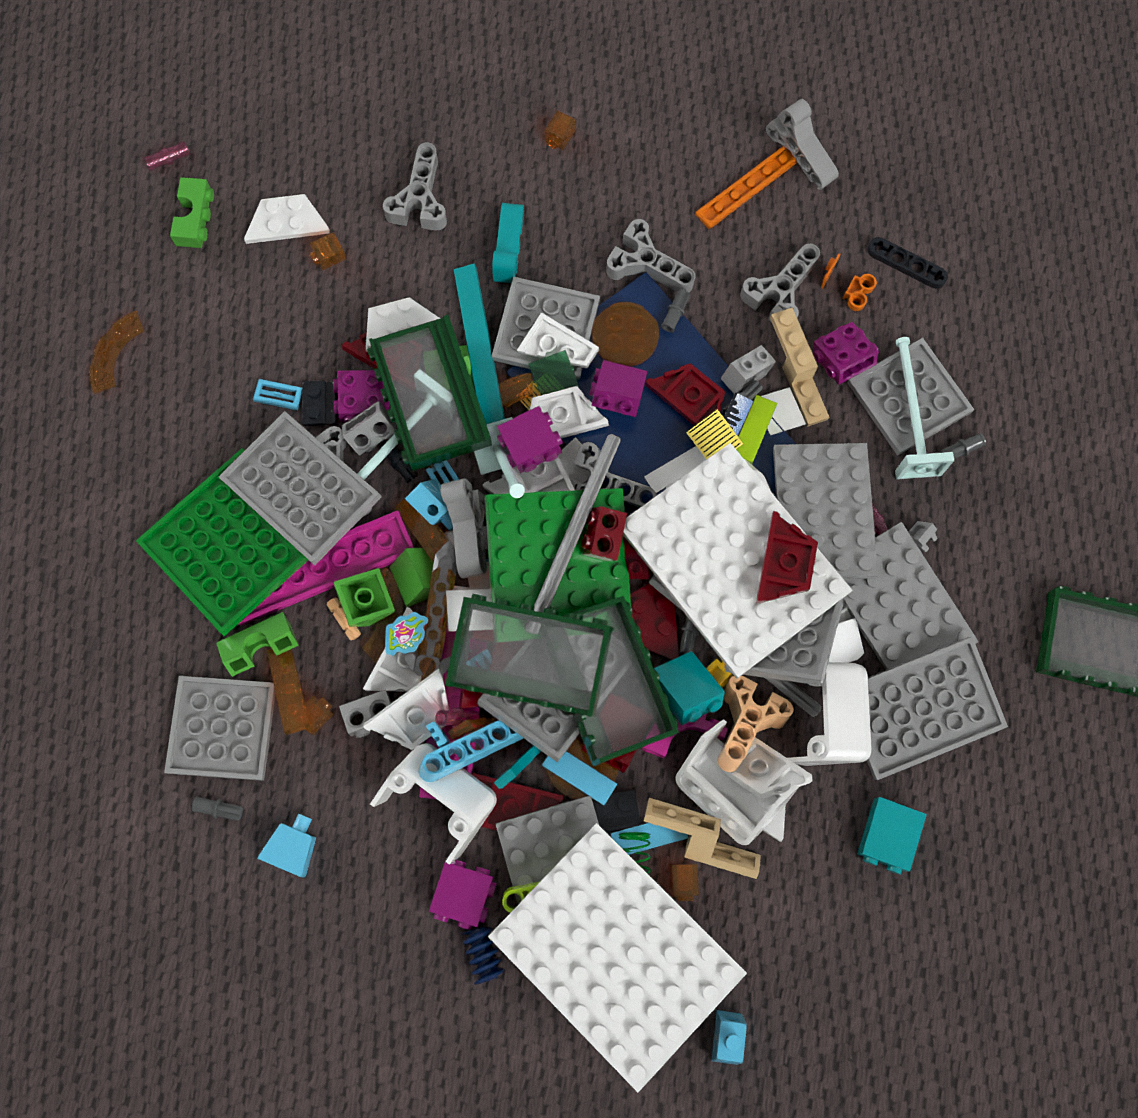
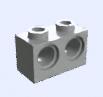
[721,345,776,394]
[342,401,396,456]
[339,690,391,738]

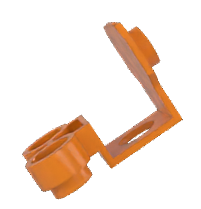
[821,254,877,311]

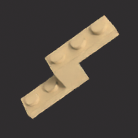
[770,308,829,427]
[644,798,761,879]

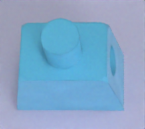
[405,479,453,531]
[257,814,316,877]
[711,1010,747,1065]

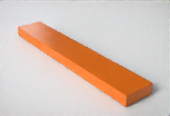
[695,146,798,229]

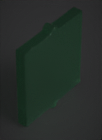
[529,350,579,395]

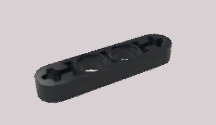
[867,237,948,289]

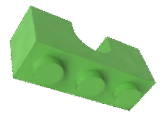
[170,177,214,248]
[216,612,299,677]

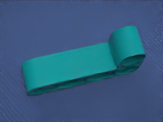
[492,203,524,283]

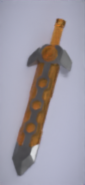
[405,541,457,682]

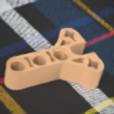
[717,676,794,772]

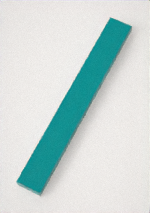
[454,263,505,425]

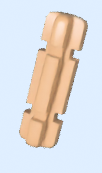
[327,597,361,641]

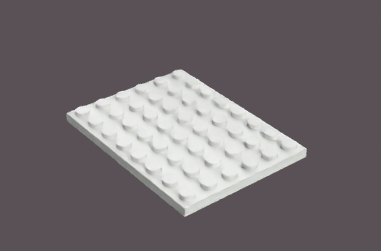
[623,443,853,679]
[488,823,747,1092]

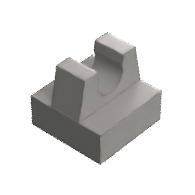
[908,521,938,552]

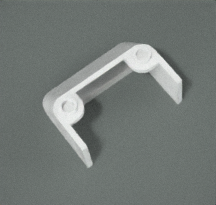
[787,662,871,766]
[676,719,799,845]
[370,743,497,865]

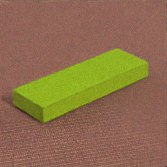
[736,395,778,464]

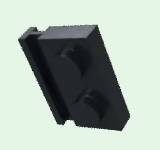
[302,380,336,426]
[592,790,641,832]

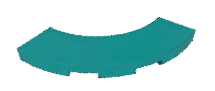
[494,745,541,789]

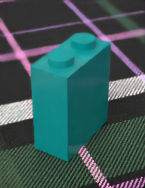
[654,651,725,726]
[857,797,927,875]

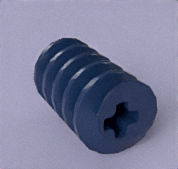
[461,926,504,985]

